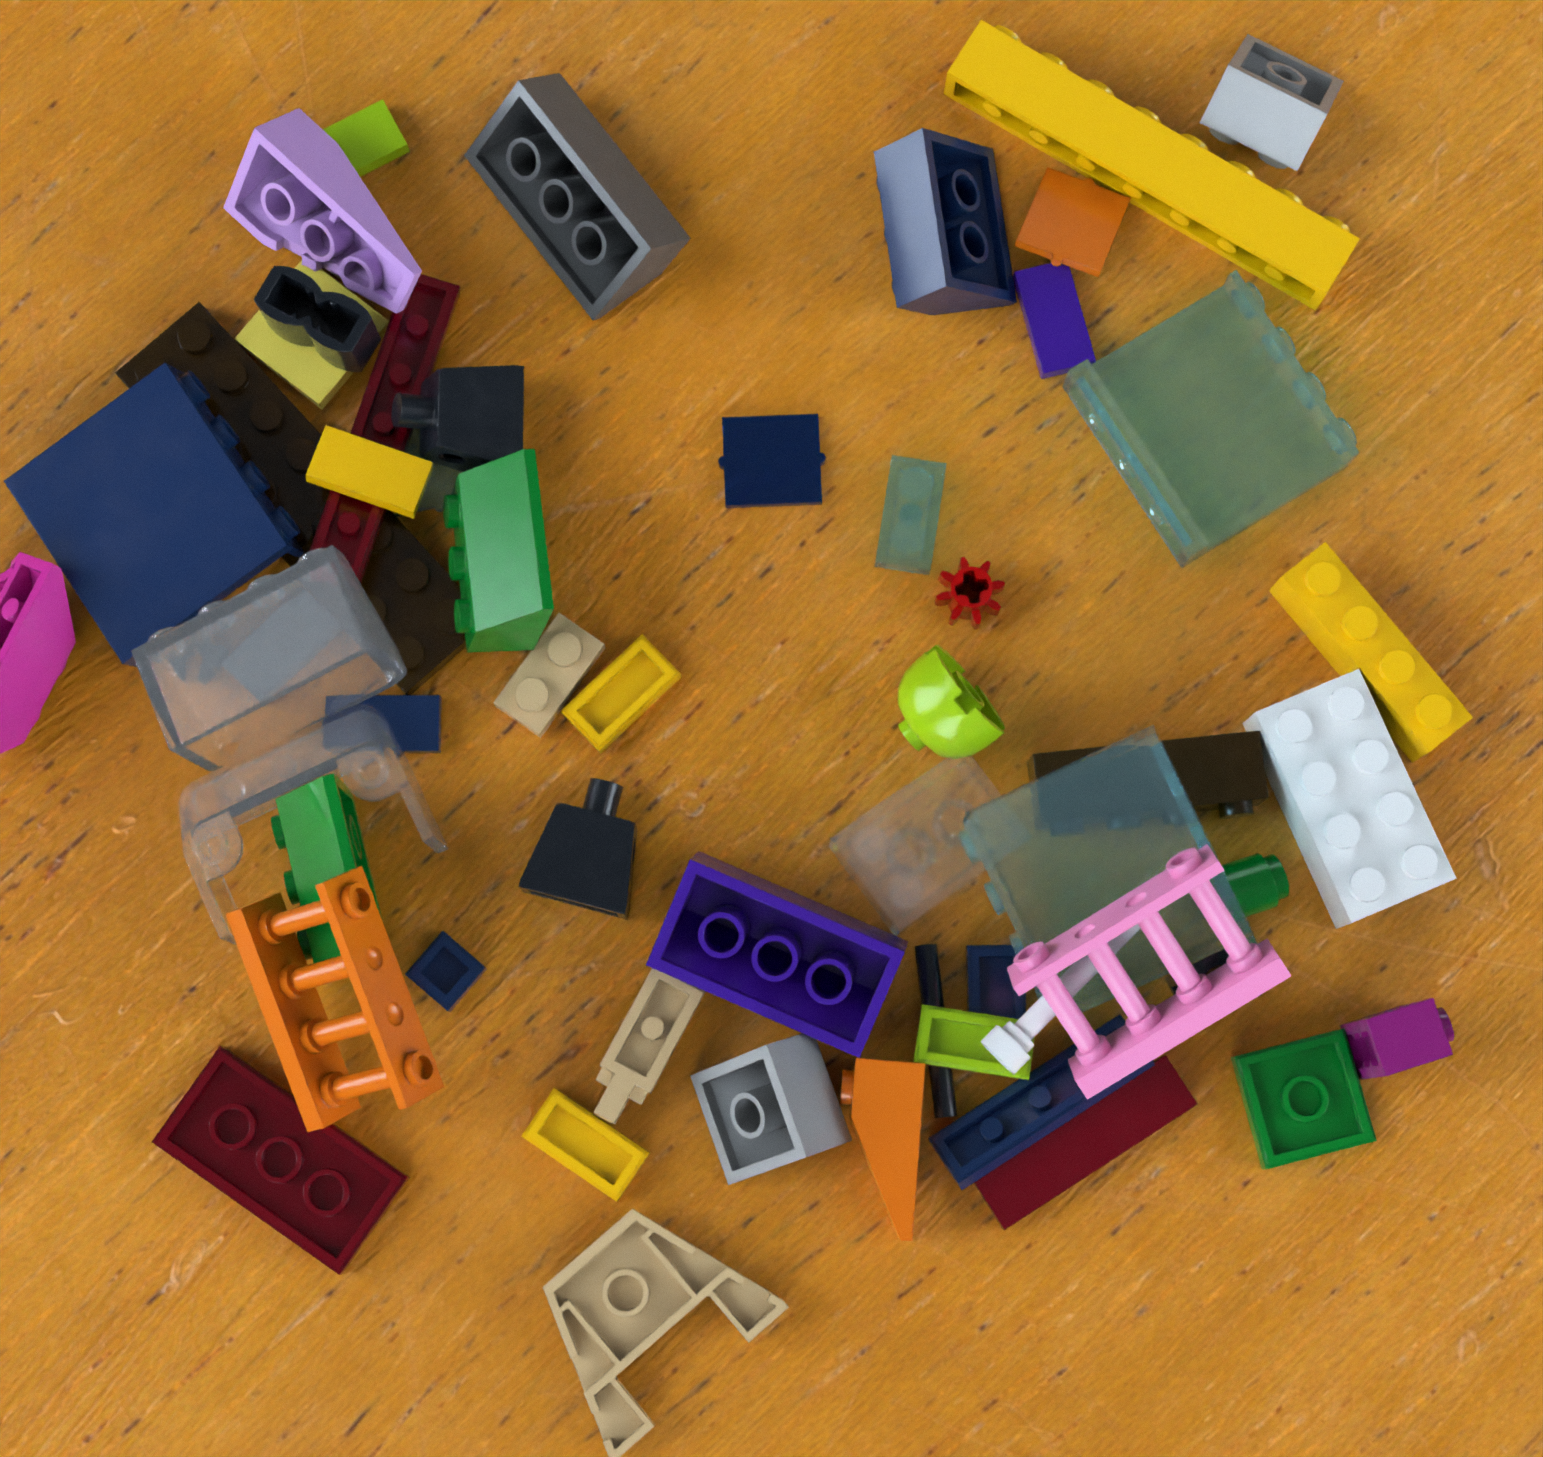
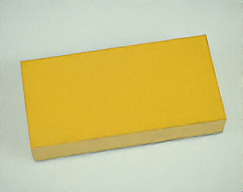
[306,425,433,519]
[561,634,681,754]
[521,1088,650,1202]

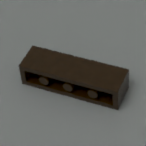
[1027,730,1269,836]

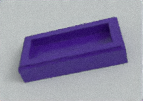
[1013,263,1096,379]

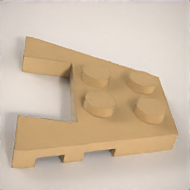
[543,1209,789,1457]

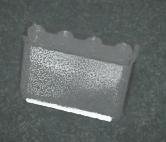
[131,545,407,772]

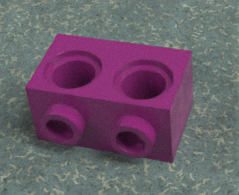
[1339,998,1454,1080]

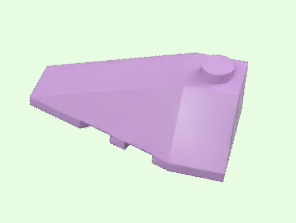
[223,108,422,314]

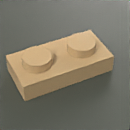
[493,613,605,738]

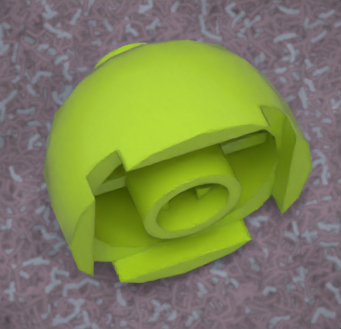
[898,645,1005,759]

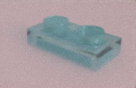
[874,455,947,575]

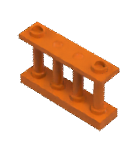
[225,866,444,1132]

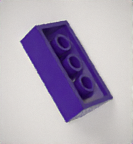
[646,851,908,1058]

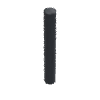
[914,944,958,1118]

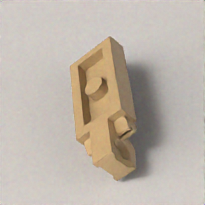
[594,968,705,1125]

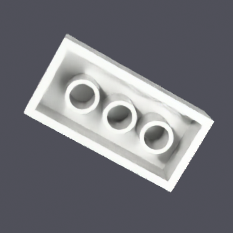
[1242,669,1457,929]

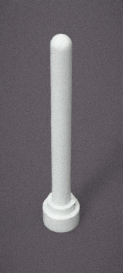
[980,869,1166,1075]

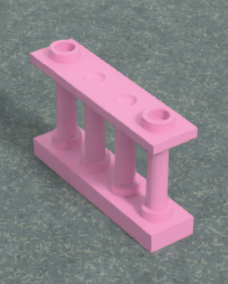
[1006,844,1291,1100]

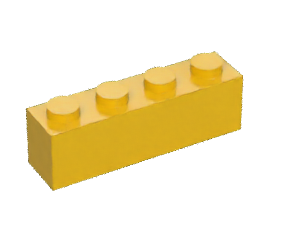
[1269,542,1473,763]

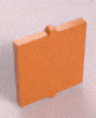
[1014,167,1131,278]

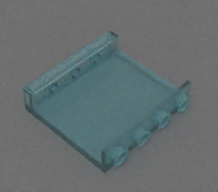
[1062,270,1360,568]
[959,724,1257,1030]

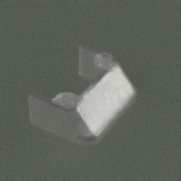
[178,704,448,945]

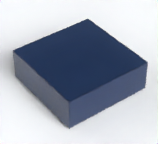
[405,931,487,1012]

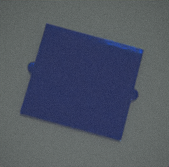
[718,414,826,508]

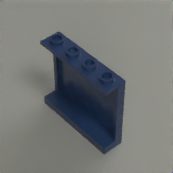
[4,363,305,669]

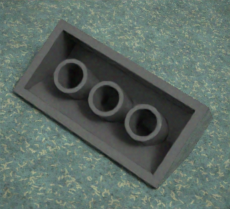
[464,73,691,320]

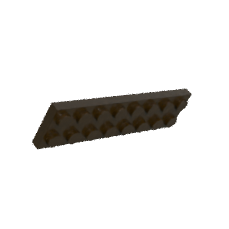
[115,302,466,695]

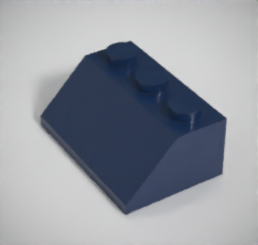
[874,128,1017,315]

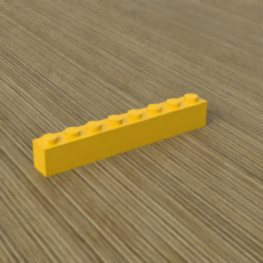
[944,20,1360,311]

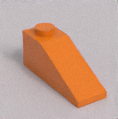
[839,1058,925,1241]

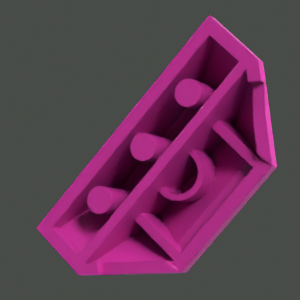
[0,552,76,754]

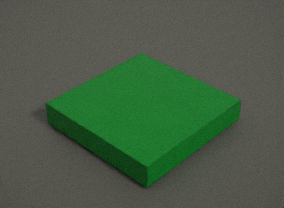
[1231,1028,1377,1170]

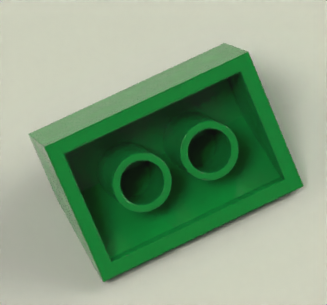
[443,449,554,653]
[271,773,383,963]

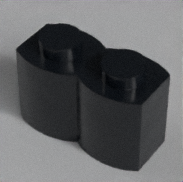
[254,266,381,372]

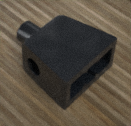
[391,365,524,472]
[518,778,637,920]

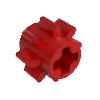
[934,557,1005,630]

